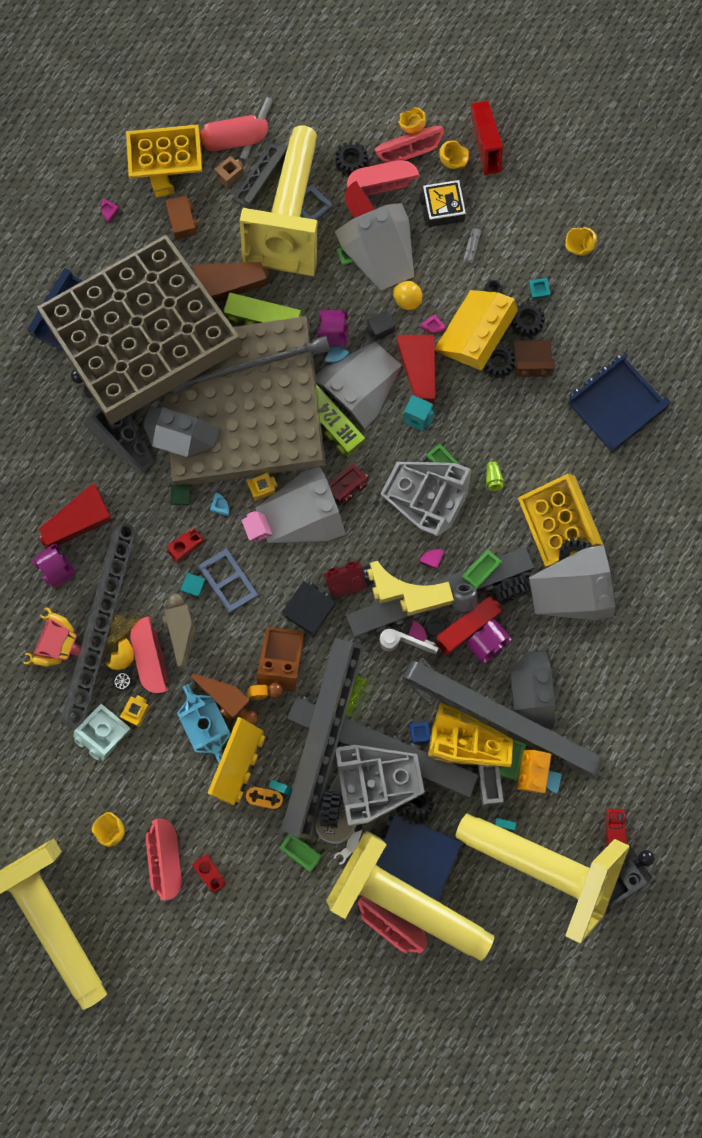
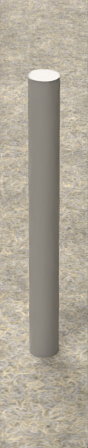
[239,97,273,162]

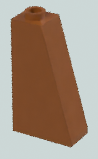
[192,262,270,302]

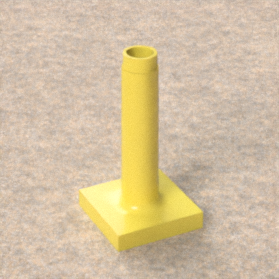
[240,126,317,276]
[455,813,630,944]
[326,830,494,961]
[0,838,107,1010]

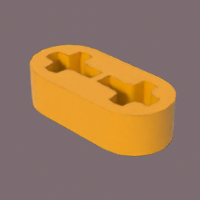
[247,685,268,700]
[246,787,283,809]

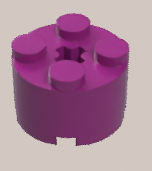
[317,310,349,348]
[32,543,77,588]
[466,619,513,665]

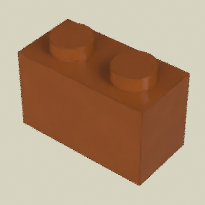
[165,195,199,240]

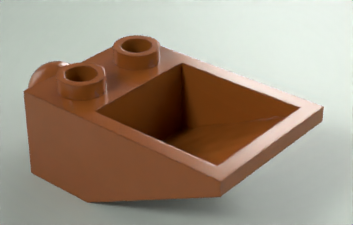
[257,627,305,699]
[191,674,258,725]

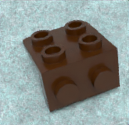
[514,340,555,378]

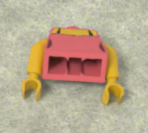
[23,608,81,667]

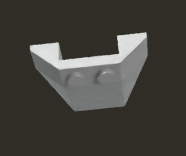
[335,203,414,291]
[315,342,402,429]
[380,462,471,536]
[255,467,346,543]
[529,545,615,620]
[335,745,425,826]

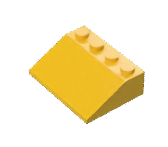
[126,125,202,179]
[434,290,518,371]
[518,474,603,567]
[208,717,266,806]

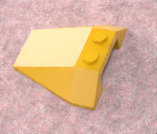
[428,703,513,767]

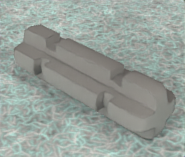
[464,228,481,263]

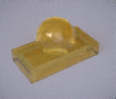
[106,614,140,647]

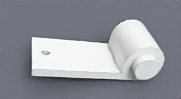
[379,629,438,655]

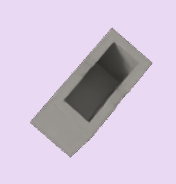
[477,765,504,805]

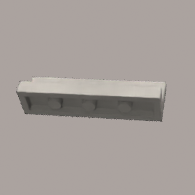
[232,142,288,209]

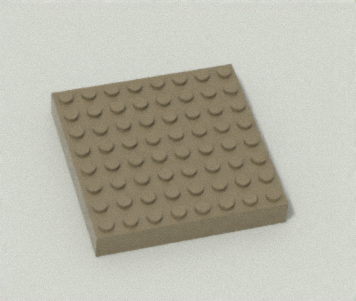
[37,235,243,425]
[164,316,325,485]

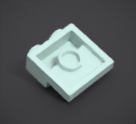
[73,704,131,761]

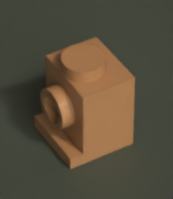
[215,156,244,189]

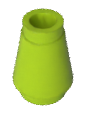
[486,462,505,491]

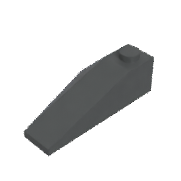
[84,408,155,474]

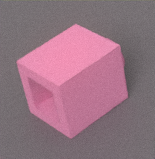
[241,511,273,542]

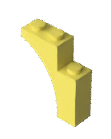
[367,561,454,616]

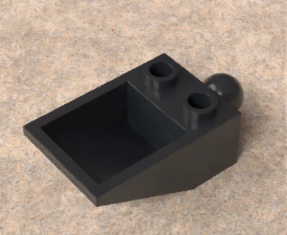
[606,844,655,910]

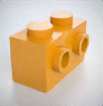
[517,750,551,793]

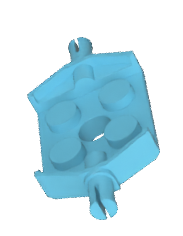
[177,684,231,763]

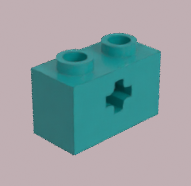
[403,395,434,432]

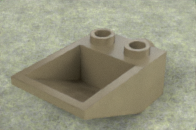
[162,594,196,672]

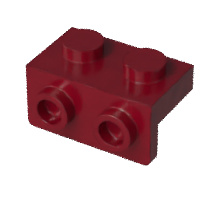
[328,463,369,505]
[323,561,369,599]

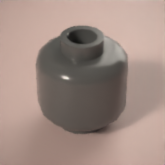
[452,583,477,613]

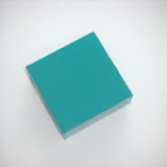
[529,278,551,300]
[181,572,206,598]
[269,780,292,797]
[494,818,516,833]

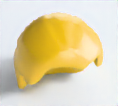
[398,107,426,134]
[439,141,469,169]
[565,227,597,256]
[393,281,423,310]
[106,638,134,670]
[92,812,125,847]

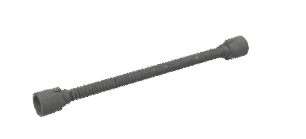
[171,336,330,394]

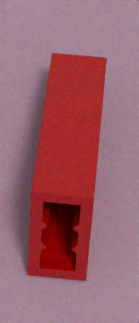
[471,100,503,175]
[397,335,435,404]
[39,483,112,547]
[435,597,502,657]

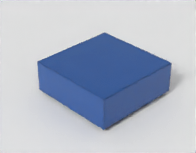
[409,721,431,744]

